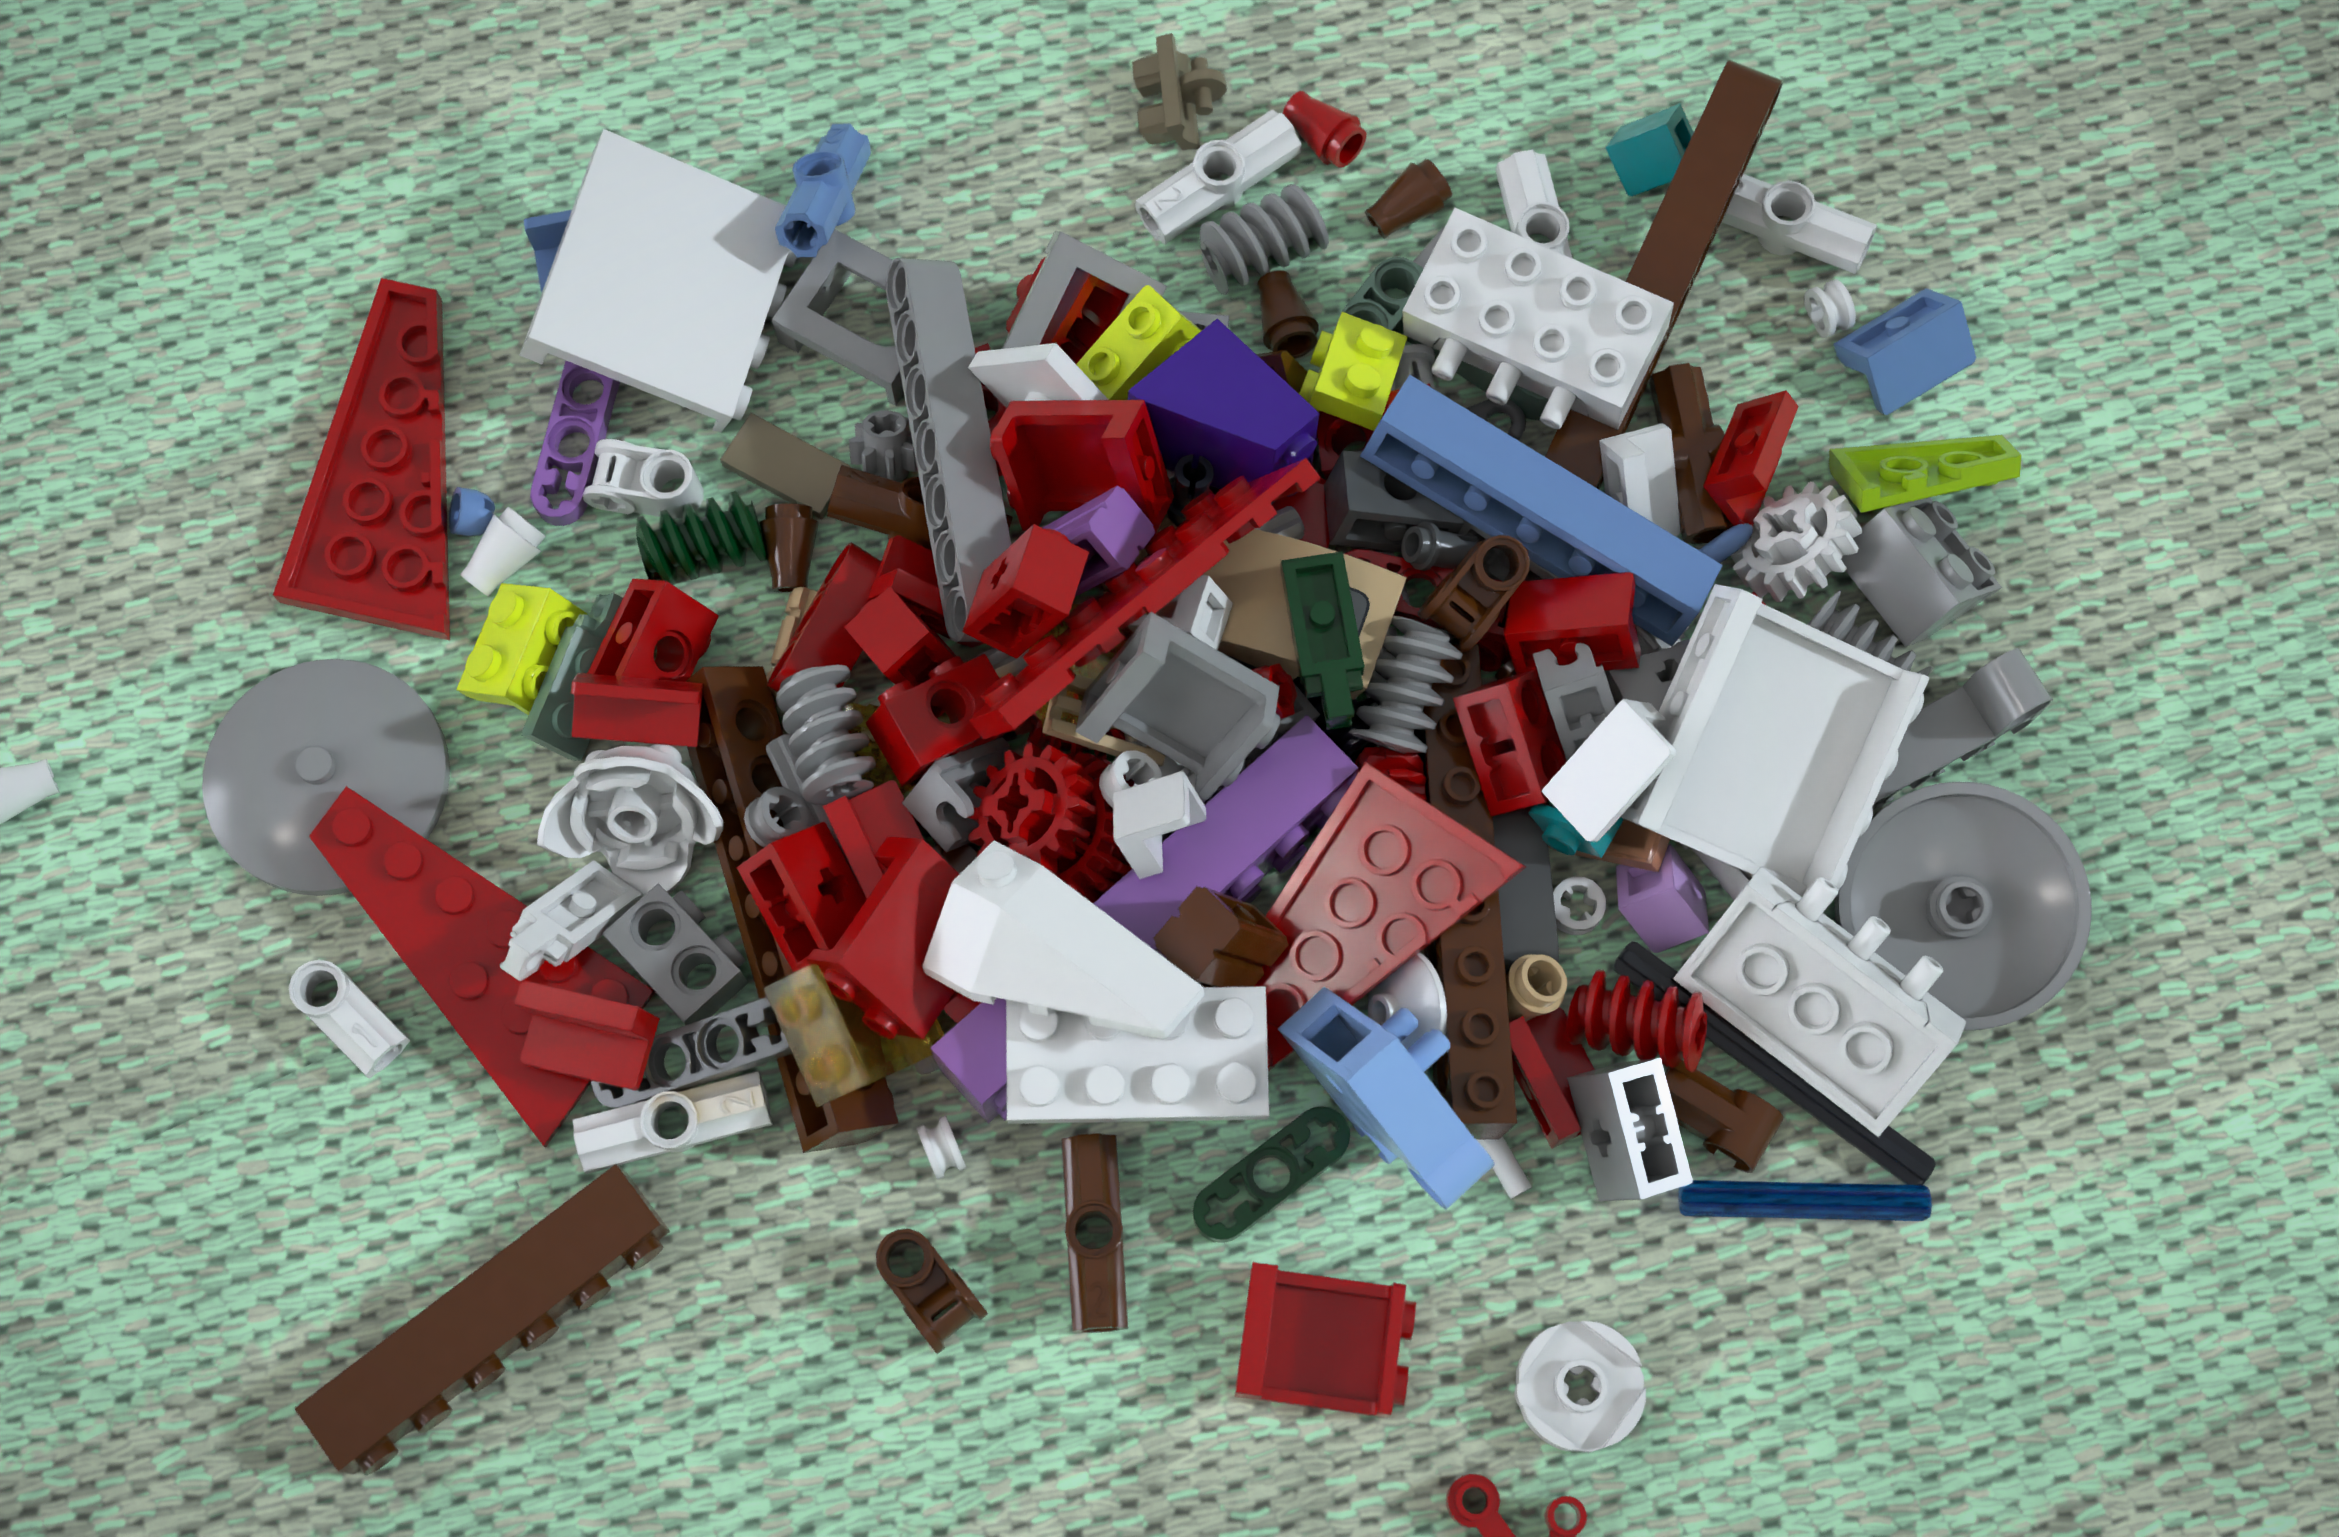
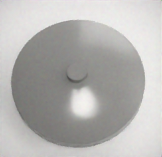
[202,659,450,896]
[1835,782,2092,1031]

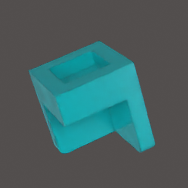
[1605,103,1694,196]

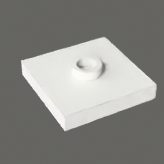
[968,343,1109,408]

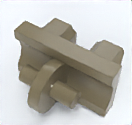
[1132,33,1227,150]

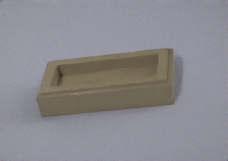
[720,413,851,520]

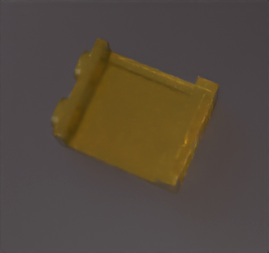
[764,964,944,1107]

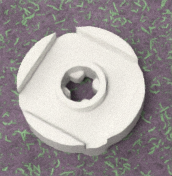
[1515,1321,1646,1453]

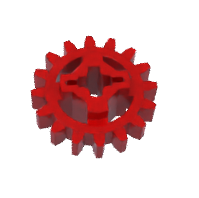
[968,743,1096,874]

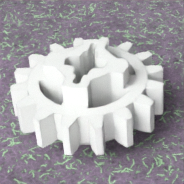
[1731,482,1862,602]

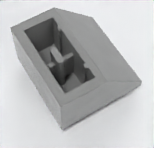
[1841,497,2002,647]

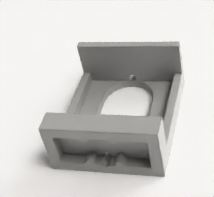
[772,229,904,406]
[1002,231,1167,349]

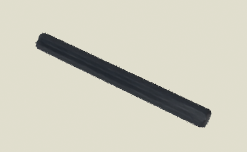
[1613,941,1936,1189]

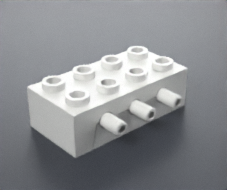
[1402,208,1674,430]
[1673,867,1966,1137]

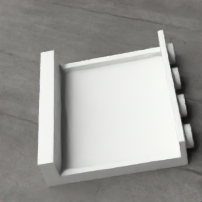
[519,129,797,432]
[1621,584,1930,897]

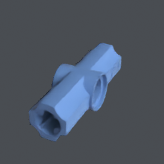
[775,124,871,257]

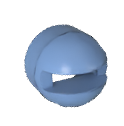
[449,487,495,536]

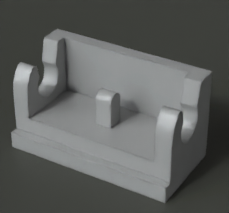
[1533,643,1616,761]
[902,737,1010,853]

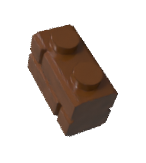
[1153,886,1289,987]

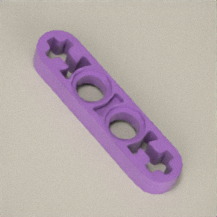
[530,361,620,526]

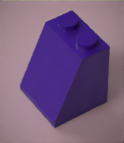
[1128,319,1320,504]

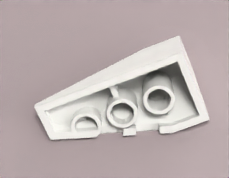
[922,841,1205,1040]

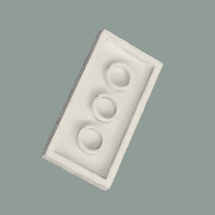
[1006,987,1269,1124]

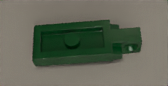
[1280,551,1365,730]

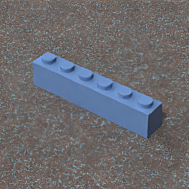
[1360,375,1723,646]

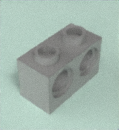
[602,883,748,1025]

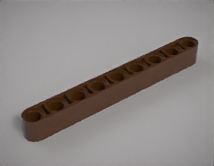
[1545,60,1783,490]

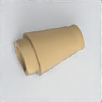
[1505,954,1567,1022]

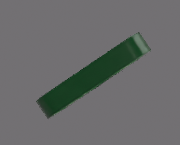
[1193,1107,1350,1243]

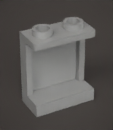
[1075,612,1280,802]

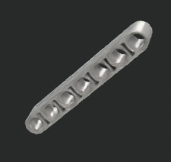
[886,258,1011,642]

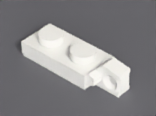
[500,860,643,981]

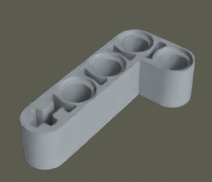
[1872,648,2053,810]

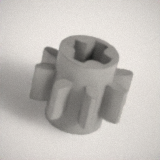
[849,410,918,482]

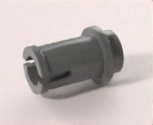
[1401,522,1479,571]

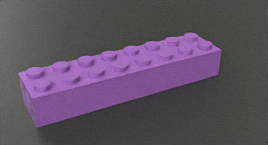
[931,715,1358,1124]

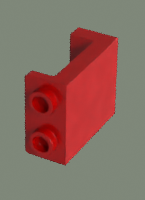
[990,400,1174,535]
[806,836,959,1040]
[1234,1262,1416,1418]

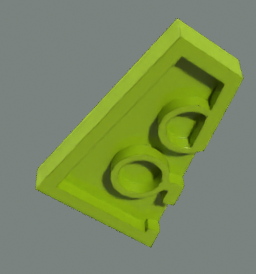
[1829,435,2021,513]

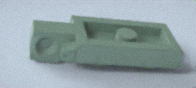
[521,593,623,761]

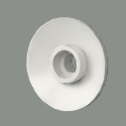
[1368,952,1447,1066]

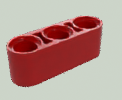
[767,542,881,692]

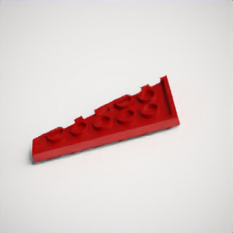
[273,278,450,641]
[969,458,1321,739]
[309,786,655,1148]

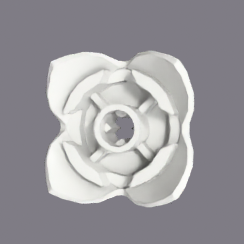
[537,744,724,897]

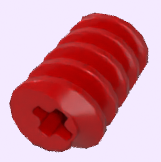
[1566,969,1707,1073]

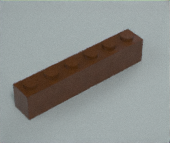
[294,1164,670,1475]

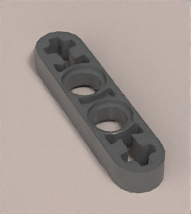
[591,996,814,1108]

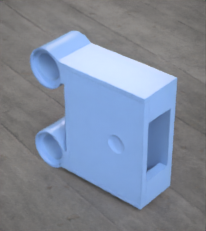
[1278,987,1495,1210]

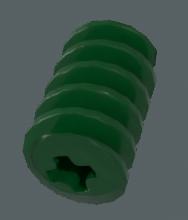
[636,491,768,585]

